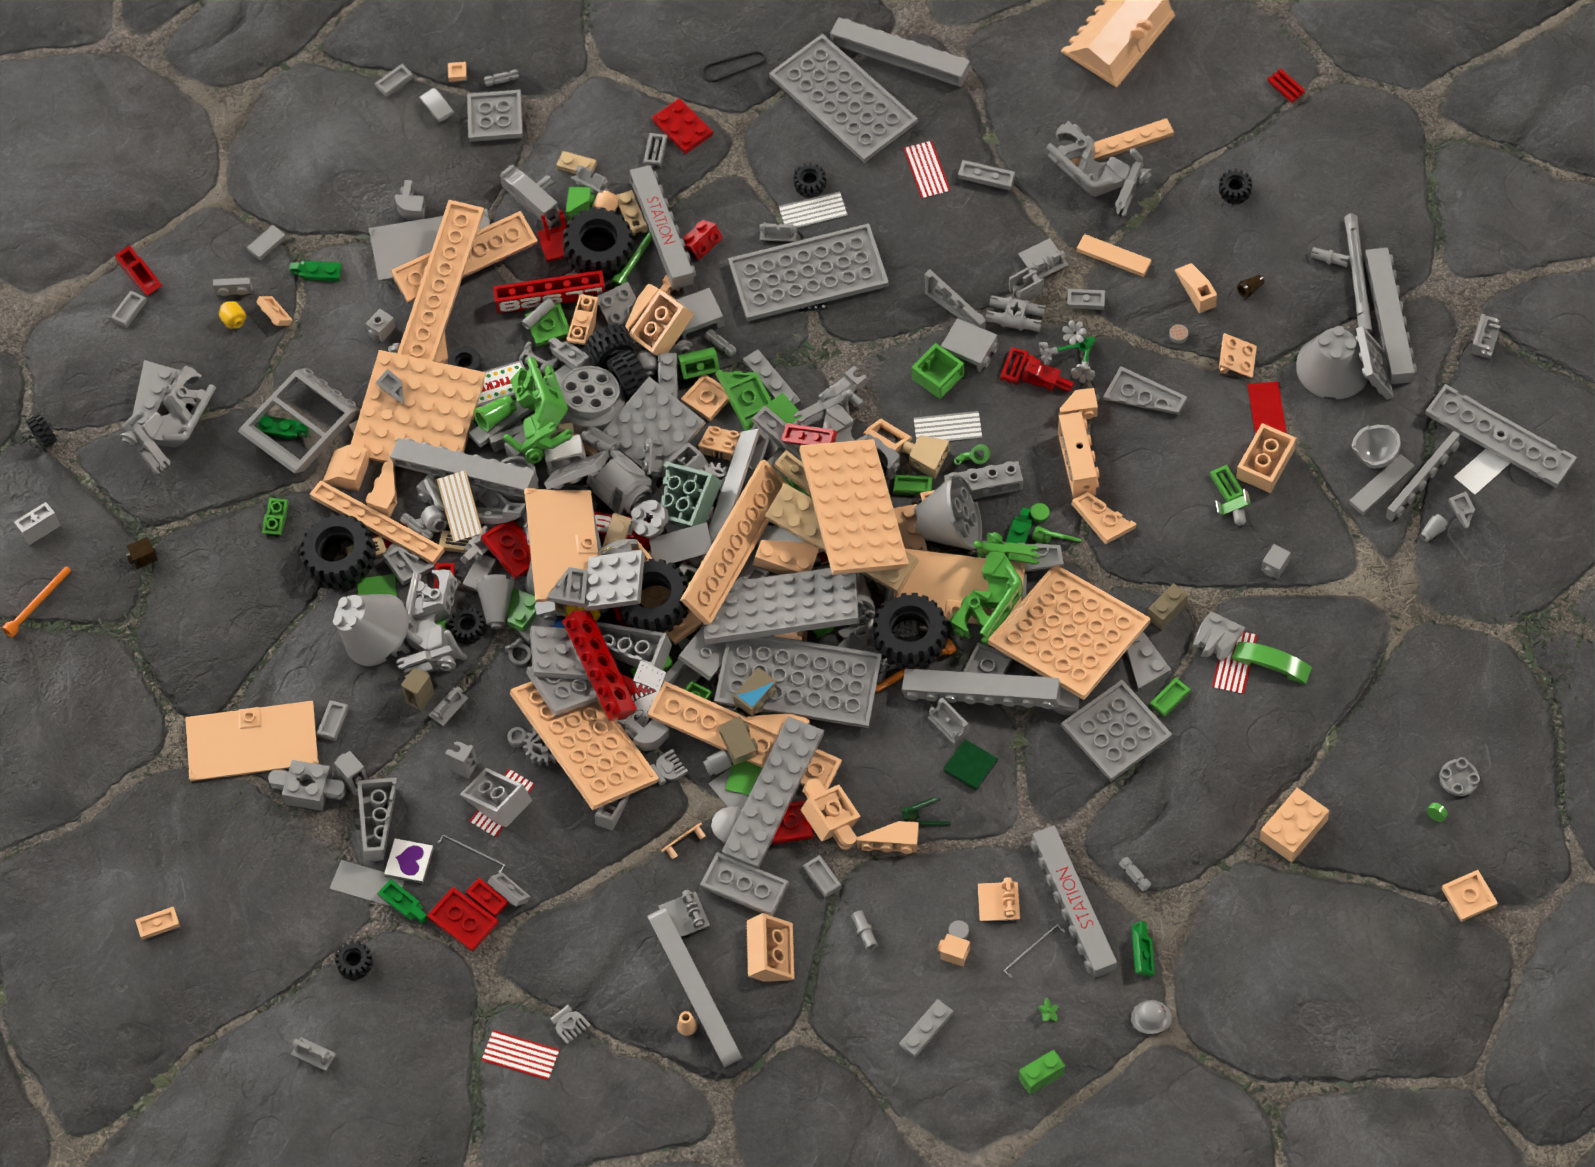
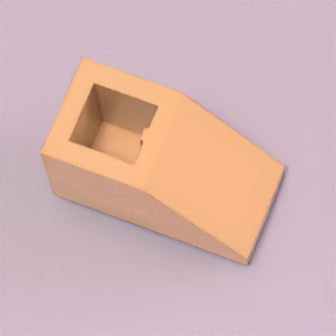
[1060,388,1098,419]

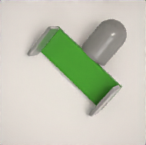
[1216,489,1251,526]

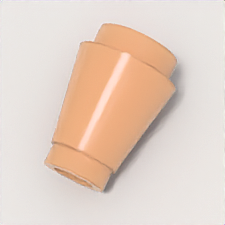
[677,1012,697,1036]

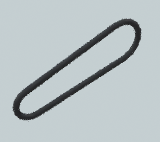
[702,51,766,82]

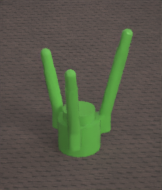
[1032,526,1082,544]

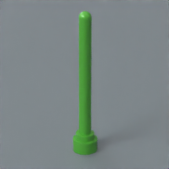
[610,231,653,288]

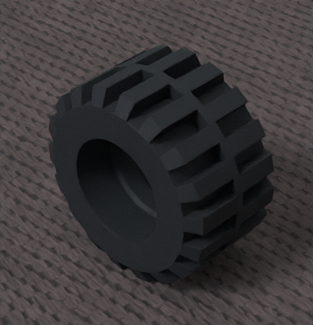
[585,324,636,371]
[607,350,648,401]

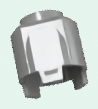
[586,451,652,515]

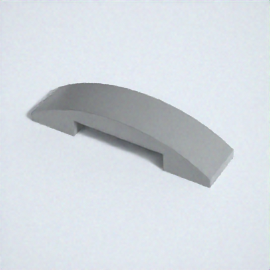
[476,502,526,524]

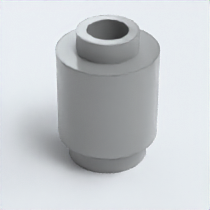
[703,750,733,776]

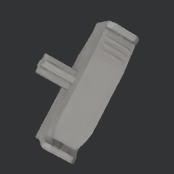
[500,165,560,227]

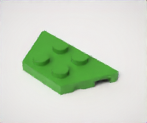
[715,370,772,431]

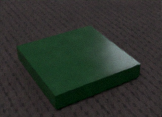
[943,739,998,791]

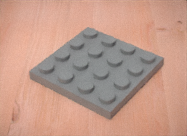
[603,377,706,480]
[1061,680,1172,782]

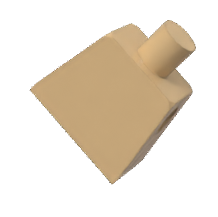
[902,435,949,479]

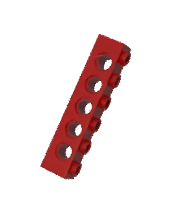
[562,610,637,721]

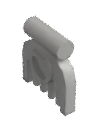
[650,749,688,786]
[550,1005,591,1045]

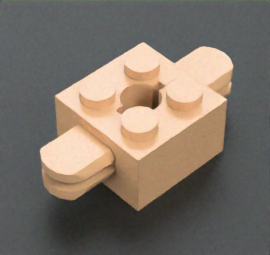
[801,779,860,850]

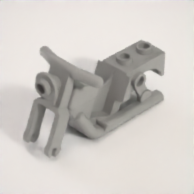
[1046,121,1153,217]
[120,366,216,474]
[793,387,900,478]
[397,569,467,678]

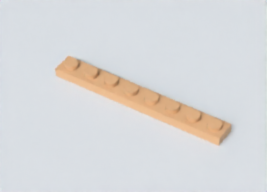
[310,480,445,565]

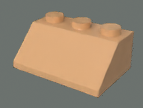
[747,913,794,981]

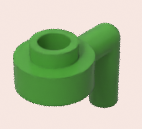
[954,444,990,465]

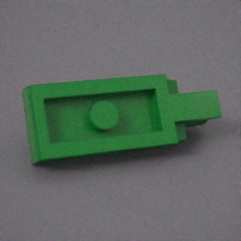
[290,261,342,282]
[257,415,310,440]
[1006,507,1032,544]
[377,879,428,925]
[1132,921,1155,978]

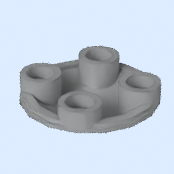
[1440,758,1480,796]
[711,806,742,844]

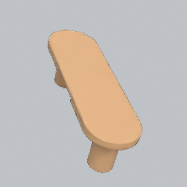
[661,823,706,860]

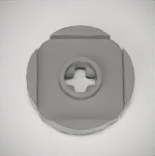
[631,500,669,539]

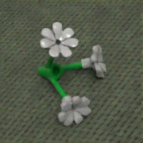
[1039,320,1096,383]

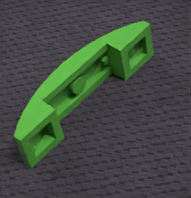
[1232,642,1312,685]

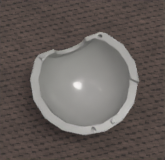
[1352,424,1401,469]

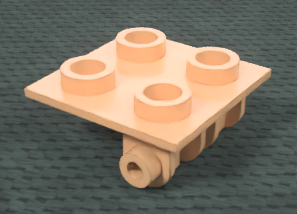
[1219,333,1257,378]
[698,426,741,461]
[978,878,1020,921]

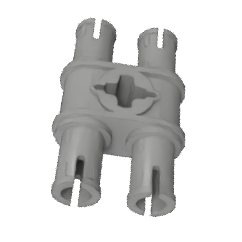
[985,295,1046,332]

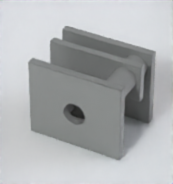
[1009,265,1044,301]

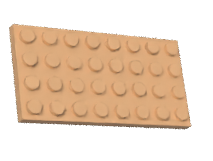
[799,439,909,575]
[510,681,659,810]

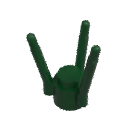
[901,797,951,826]

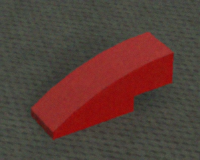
[115,245,162,296]

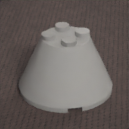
[1296,326,1369,400]
[914,474,982,550]
[333,594,409,666]

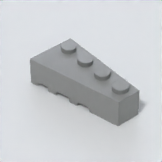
[132,360,177,427]
[596,622,672,670]
[357,778,397,862]

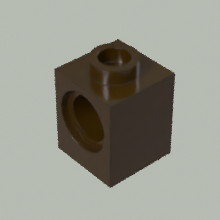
[126,537,158,569]

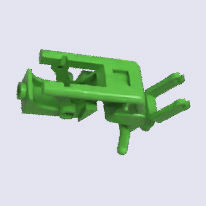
[503,357,573,464]
[950,532,1040,646]

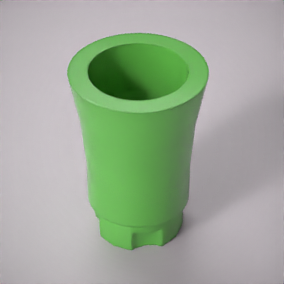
[473,395,517,432]

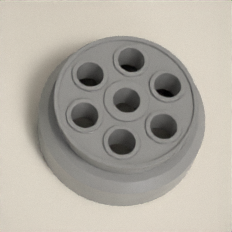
[559,366,625,435]

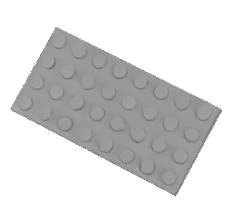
[769,34,918,163]
[728,223,889,322]
[704,568,859,645]
[714,636,882,728]

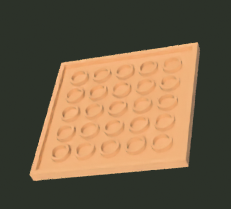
[351,350,486,463]
[988,566,1151,700]

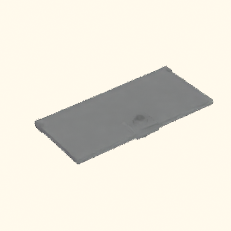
[368,209,490,282]

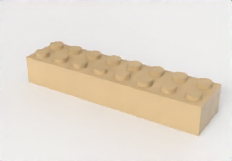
[765,483,919,594]

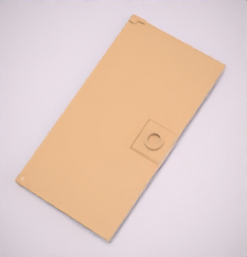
[524,488,598,602]
[893,549,1026,625]
[185,701,319,782]

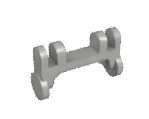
[519,342,561,373]

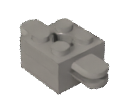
[268,760,346,811]

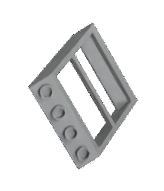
[238,368,361,474]

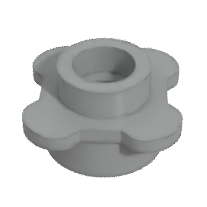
[675,340,694,358]

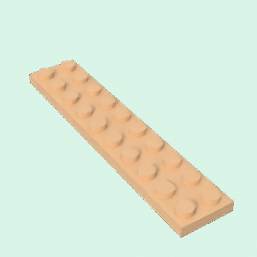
[397,200,484,362]
[680,460,789,625]
[648,681,842,790]

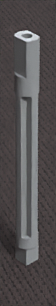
[1344,213,1372,333]

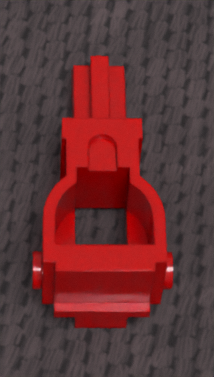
[1021,354,1074,392]

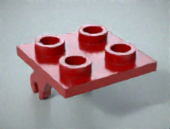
[537,210,567,262]

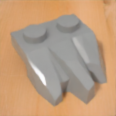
[1192,611,1245,659]

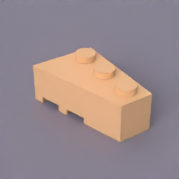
[752,540,819,575]

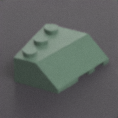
[661,461,722,529]

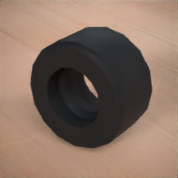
[448,347,483,372]

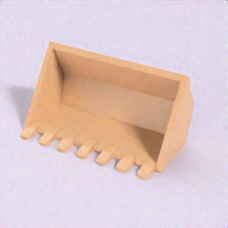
[1061,0,1175,88]

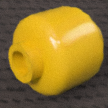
[219,301,246,329]

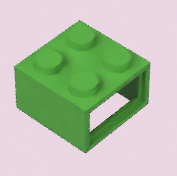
[911,343,964,399]

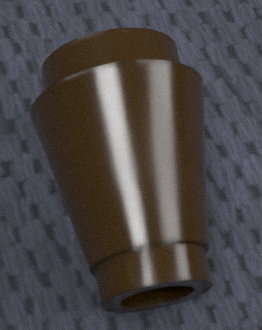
[1237,275,1265,298]

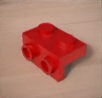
[683,220,723,260]

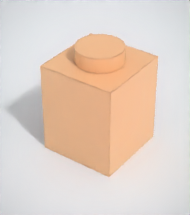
[938,934,970,967]

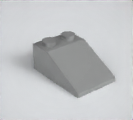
[460,768,533,827]

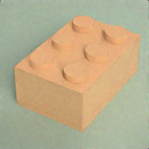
[630,289,695,356]
[1236,423,1296,493]
[1260,788,1329,863]

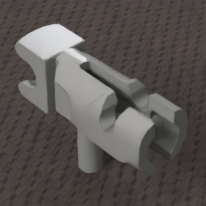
[817,366,867,407]

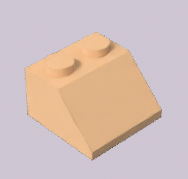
[323,445,370,491]

